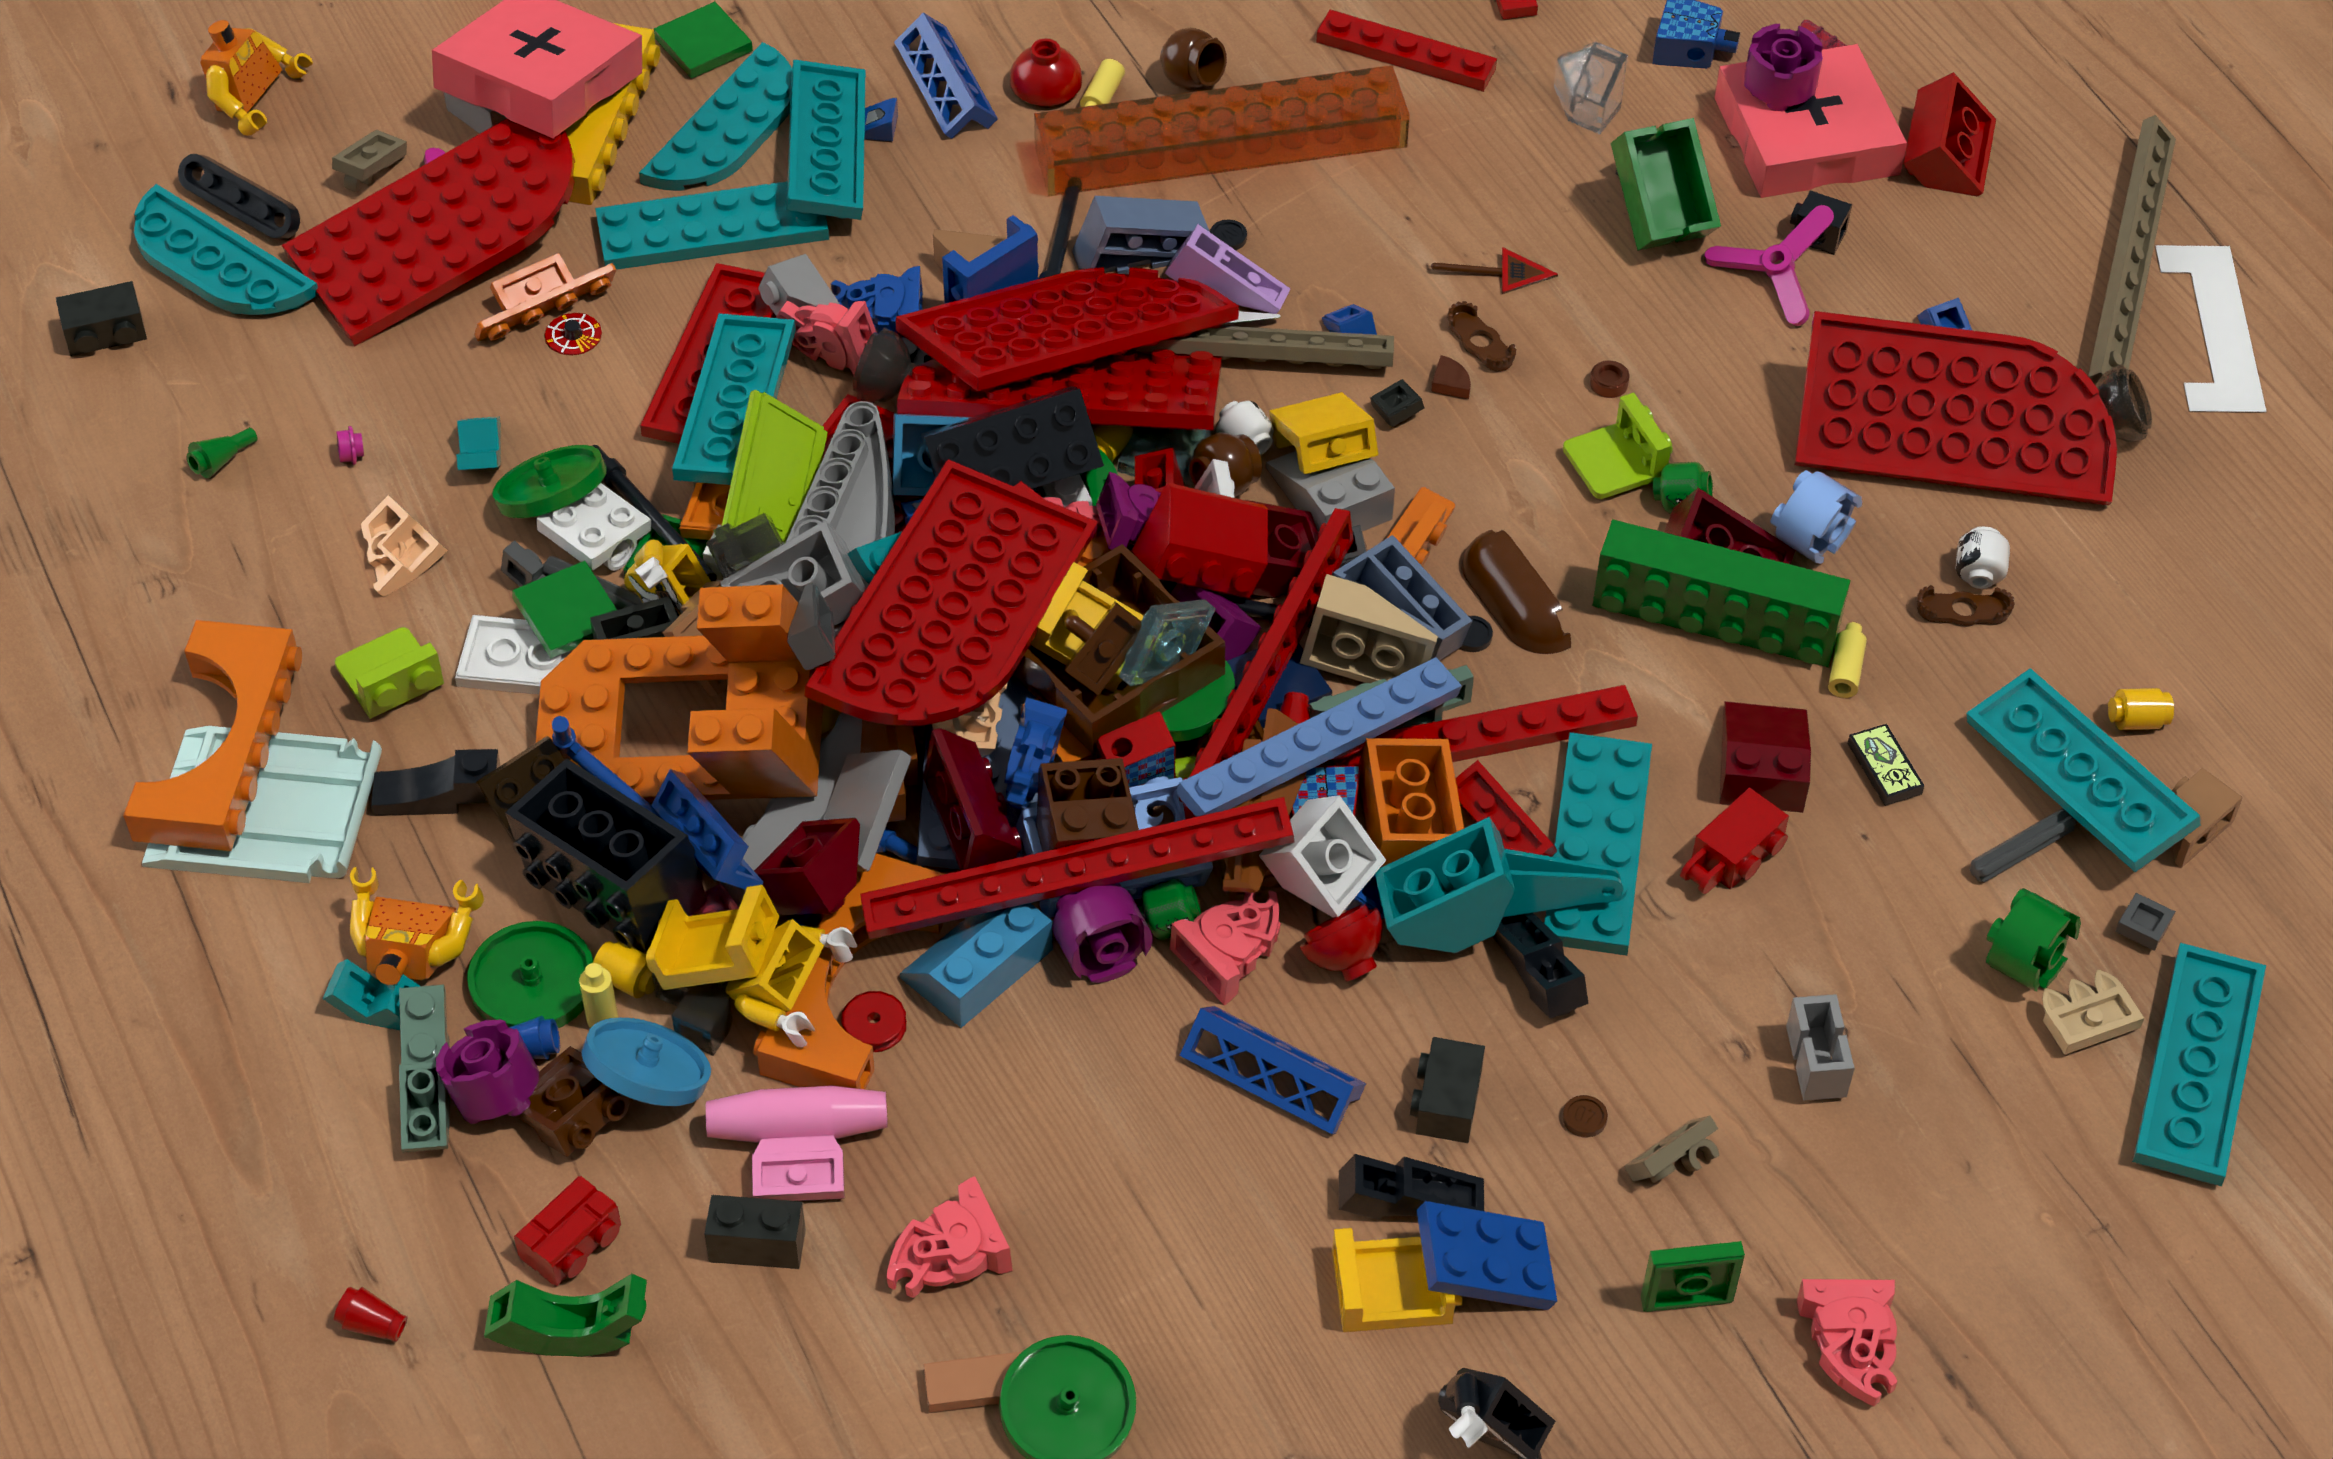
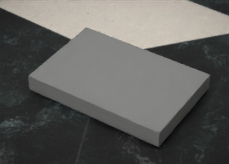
[823,750,911,872]

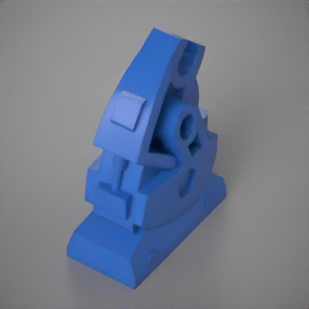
[831,266,923,339]
[1004,697,1067,810]

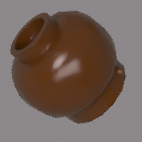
[1160,28,1227,90]
[1189,432,1262,497]

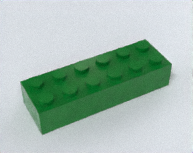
[1592,519,1851,667]

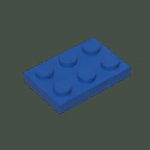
[1416,1201,1557,1310]

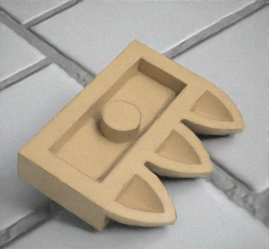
[2042,970,2144,1055]

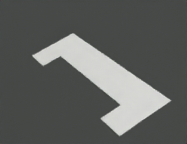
[2155,245,2267,412]

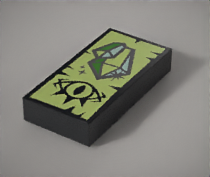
[1847,724,1924,806]

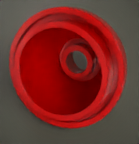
[1010,38,1082,106]
[1300,904,1383,982]

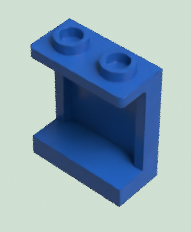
[942,215,1039,304]

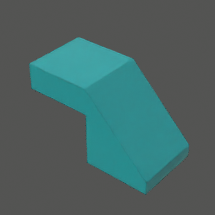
[456,416,501,470]
[323,959,420,1031]

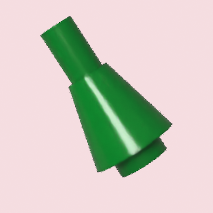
[186,427,258,478]

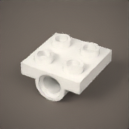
[536,483,651,571]

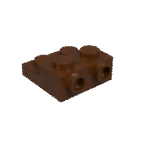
[515,1046,634,1157]

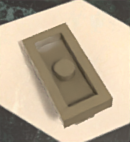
[332,130,407,193]
[1624,1115,1719,1182]

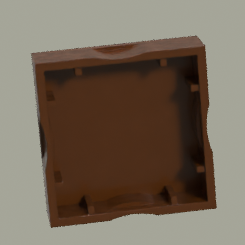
[1013,544,1225,755]

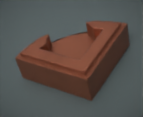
[1431,355,1471,399]

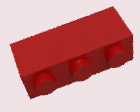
[1903,72,1996,197]
[1132,482,1268,598]

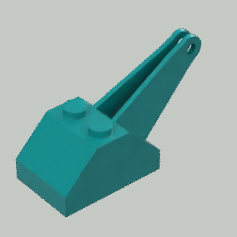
[1375,817,1623,953]

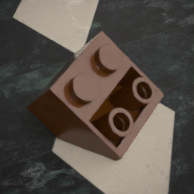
[1036,758,1139,852]

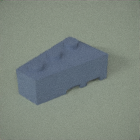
[1072,196,1210,274]
[1332,535,1472,661]

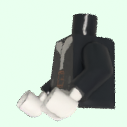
[1438,1368,1556,1459]

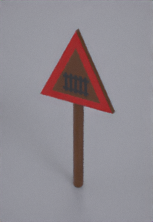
[1431,247,1558,294]

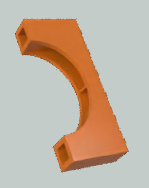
[123,620,302,851]
[753,853,945,1089]

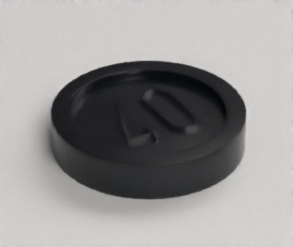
[1210,219,1247,250]
[1460,616,1493,652]

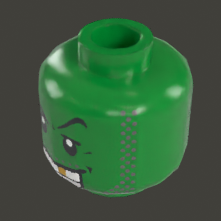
[1653,462,1713,514]
[1137,879,1201,940]

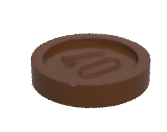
[1563,1095,1608,1138]

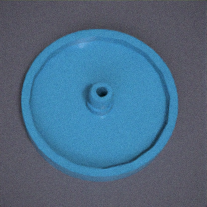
[582,1017,711,1106]

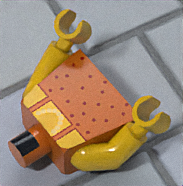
[200,20,313,136]
[350,867,484,985]

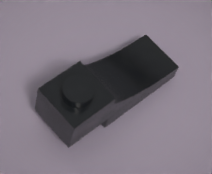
[371,749,501,815]
[1492,913,1589,1019]
[1339,1154,1484,1220]

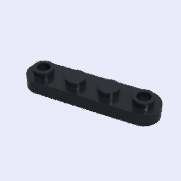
[178,154,300,239]

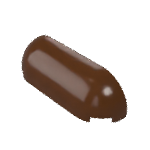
[1462,530,1571,654]

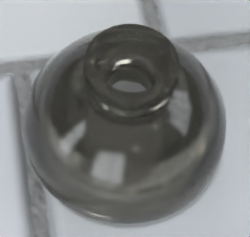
[853,328,919,404]
[2096,365,2152,442]

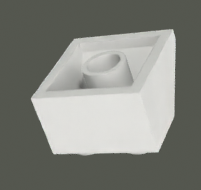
[1259,795,1386,917]

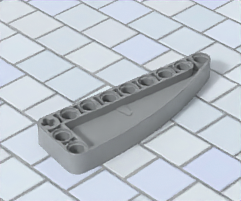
[786,401,895,638]

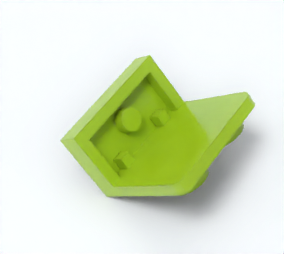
[1563,392,1673,499]
[335,627,444,719]

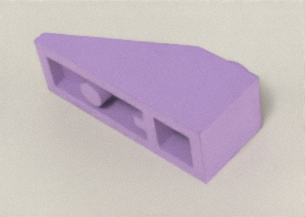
[1165,224,1290,314]

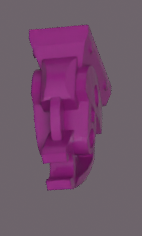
[1096,472,1161,549]

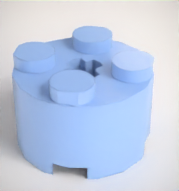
[1770,470,1862,564]

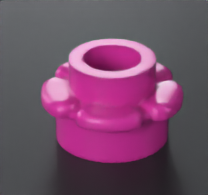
[336,426,364,465]

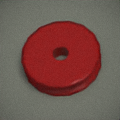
[841,991,907,1052]

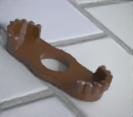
[1447,301,1517,371]
[1917,585,2015,626]

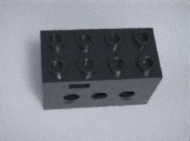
[920,386,1104,489]

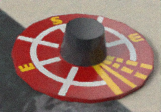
[545,313,602,356]

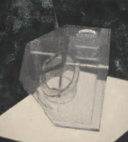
[1554,42,1628,134]

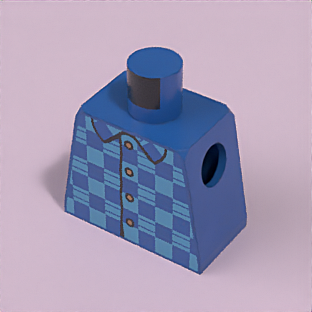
[1652,0,1741,69]

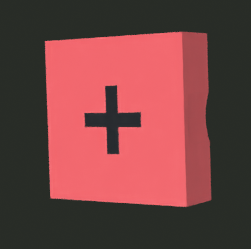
[432,0,642,138]
[1714,44,1907,198]

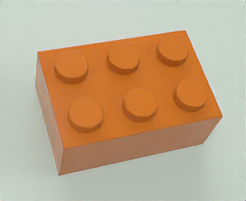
[1359,738,1464,868]

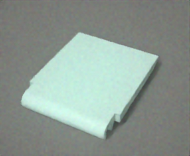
[142,726,382,883]

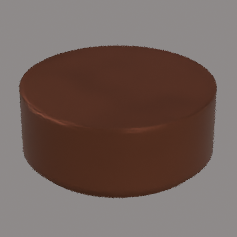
[1590,360,1630,398]

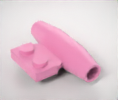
[706,1086,887,1201]

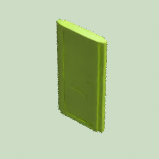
[714,390,828,573]

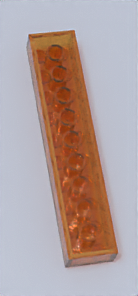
[1034,65,1410,197]

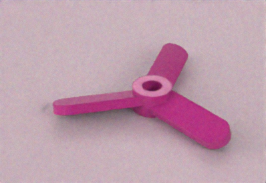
[1705,205,1834,326]

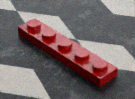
[1316,9,1497,92]

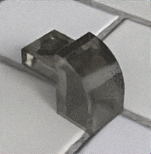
[706,513,784,579]
[652,973,733,1056]

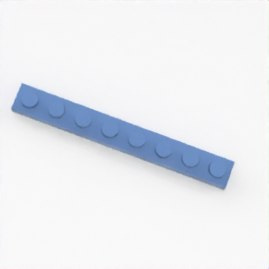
[1176,657,1462,817]

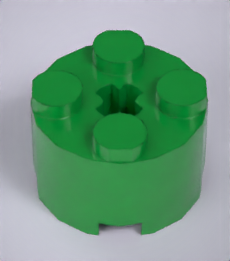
[1986,888,2081,992]

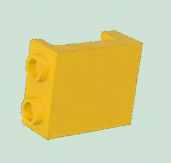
[1269,392,1379,474]
[1031,562,1160,692]
[646,885,780,990]
[1332,1228,1462,1332]

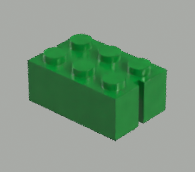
[1610,118,1721,251]

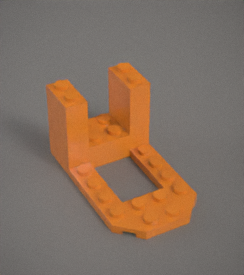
[535,584,823,802]

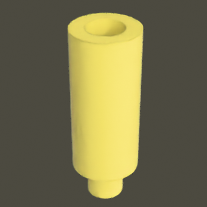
[1080,59,1125,121]
[1828,622,1867,698]
[579,963,618,1028]

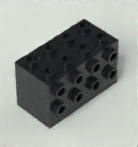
[505,758,708,954]

